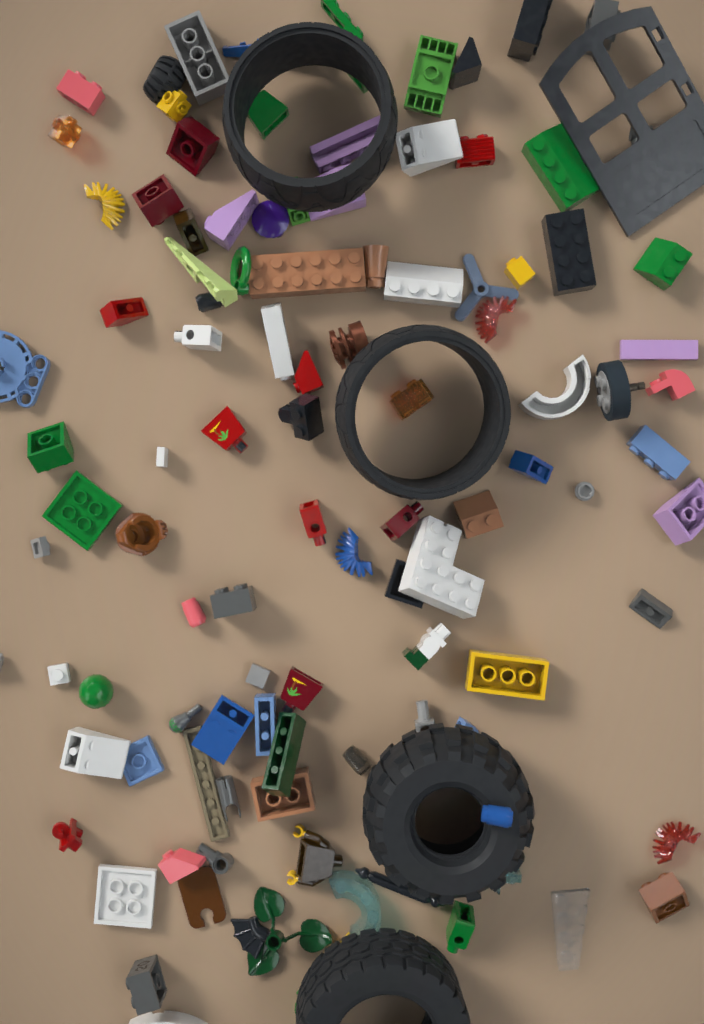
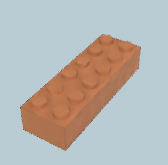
[249,248,366,299]

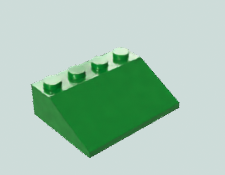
[521,123,600,212]

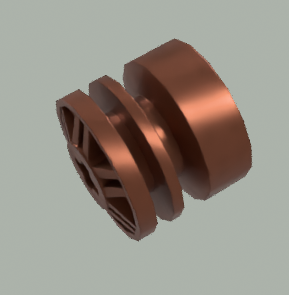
[329,320,369,370]

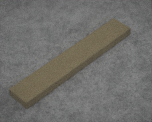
[182,725,230,842]

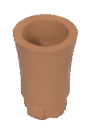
[363,245,389,289]

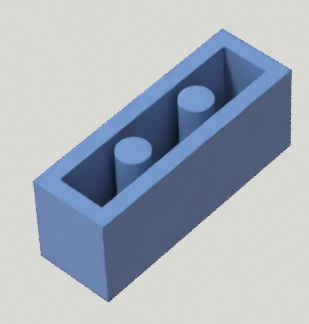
[626,425,690,481]
[254,693,276,756]

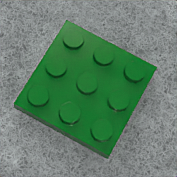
[42,470,123,551]

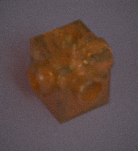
[48,115,82,148]

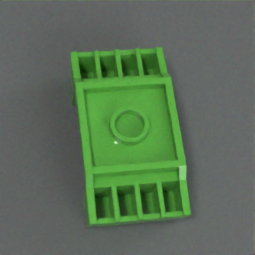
[404,35,458,118]

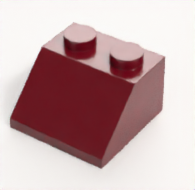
[166,115,220,177]
[132,174,184,227]

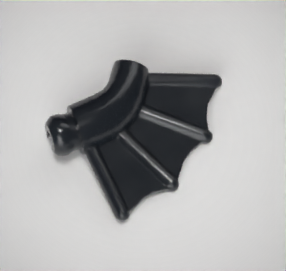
[231,916,271,959]

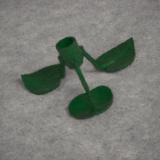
[247,887,332,976]

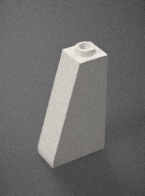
[261,303,295,380]

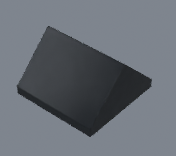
[449,36,482,90]

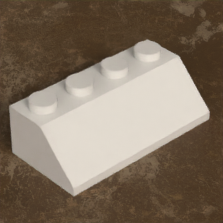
[384,261,463,308]

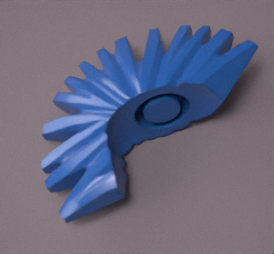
[335,528,373,577]

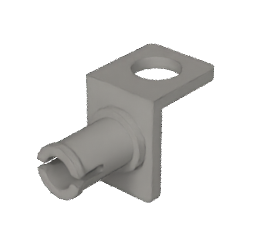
[414,700,435,732]

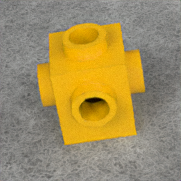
[156,89,192,123]

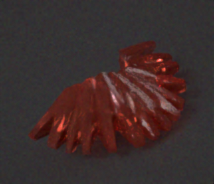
[475,296,517,343]
[653,821,701,864]

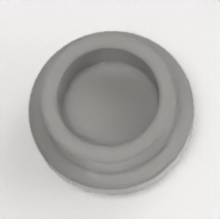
[575,482,594,501]

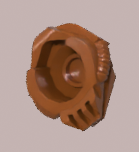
[115,512,168,556]

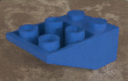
[191,694,255,765]

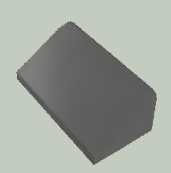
[629,588,673,629]

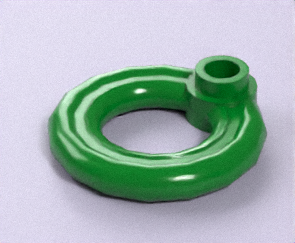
[230,246,251,296]

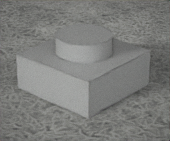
[30,536,50,559]

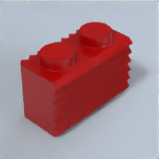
[455,134,495,169]

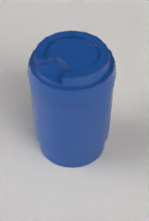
[481,804,513,828]

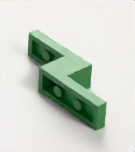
[321,0,368,94]

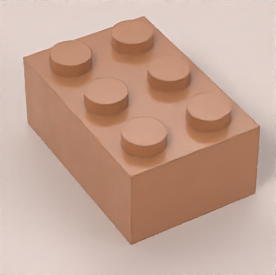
[250,766,316,822]

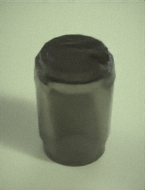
[342,745,371,776]

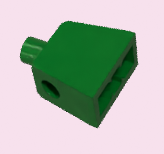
[247,90,289,140]
[446,900,476,954]

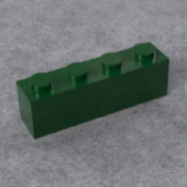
[261,712,306,797]

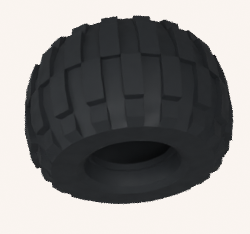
[362,723,535,905]

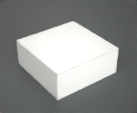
[156,447,168,467]

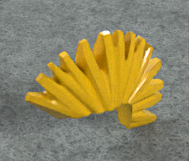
[84,182,125,230]

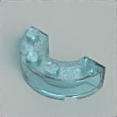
[329,870,382,935]

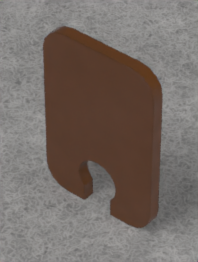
[178,866,227,929]

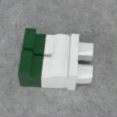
[402,622,451,670]

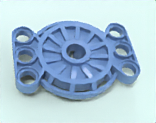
[0,330,51,408]

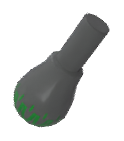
[169,704,202,733]

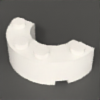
[518,355,591,420]

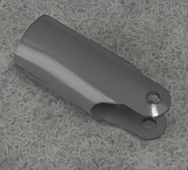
[215,775,241,822]

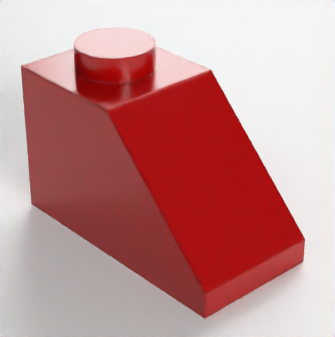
[100,297,149,328]
[293,350,324,395]

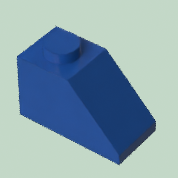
[508,450,554,484]

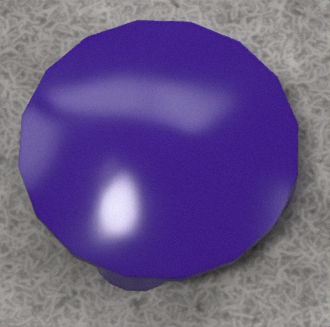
[252,200,289,238]

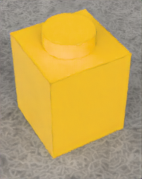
[504,255,535,290]

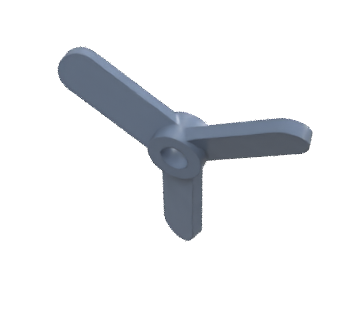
[455,254,519,321]

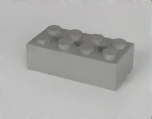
[164,10,229,106]

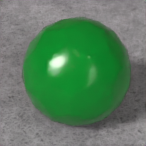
[79,674,114,709]

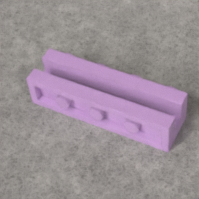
[309,115,380,174]

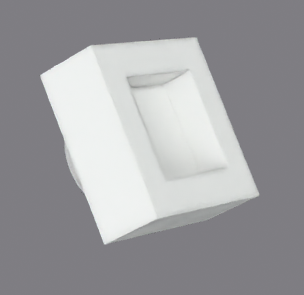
[47,663,71,686]

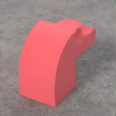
[645,369,695,401]

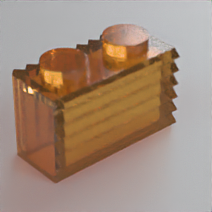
[389,379,434,421]

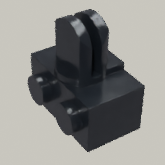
[278,393,324,441]

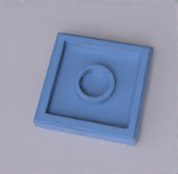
[123,735,165,787]

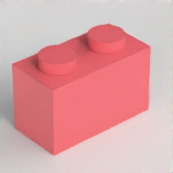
[56,69,105,116]

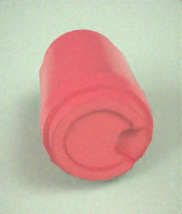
[181,597,207,628]

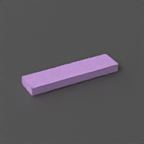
[620,340,698,360]

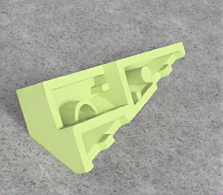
[164,237,238,307]

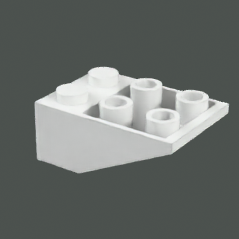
[396,119,464,177]
[60,727,131,779]

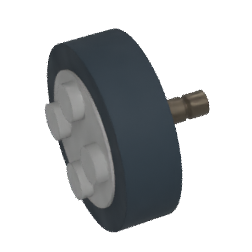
[594,360,645,421]

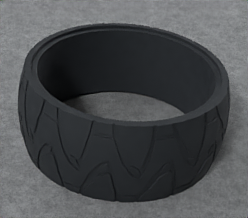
[222,22,398,212]
[335,324,511,500]

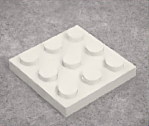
[94,864,157,929]

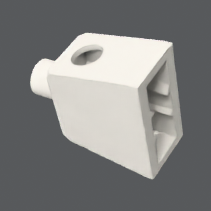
[174,325,222,351]

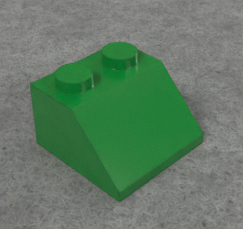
[633,237,693,291]
[27,421,74,473]

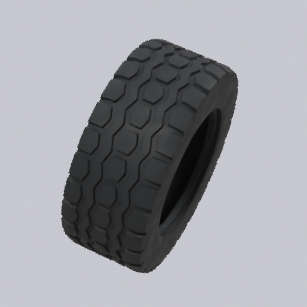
[295,928,471,1024]

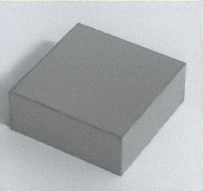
[245,663,271,689]

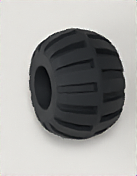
[143,55,186,104]

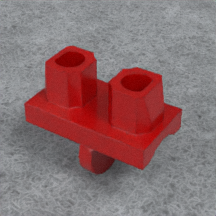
[52,818,83,852]

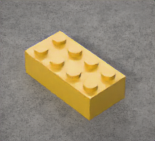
[465,649,549,701]

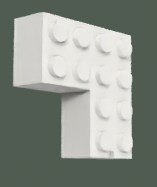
[398,515,485,619]

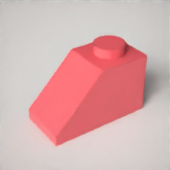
[158,848,207,884]

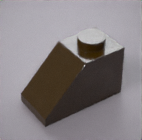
[173,208,209,256]

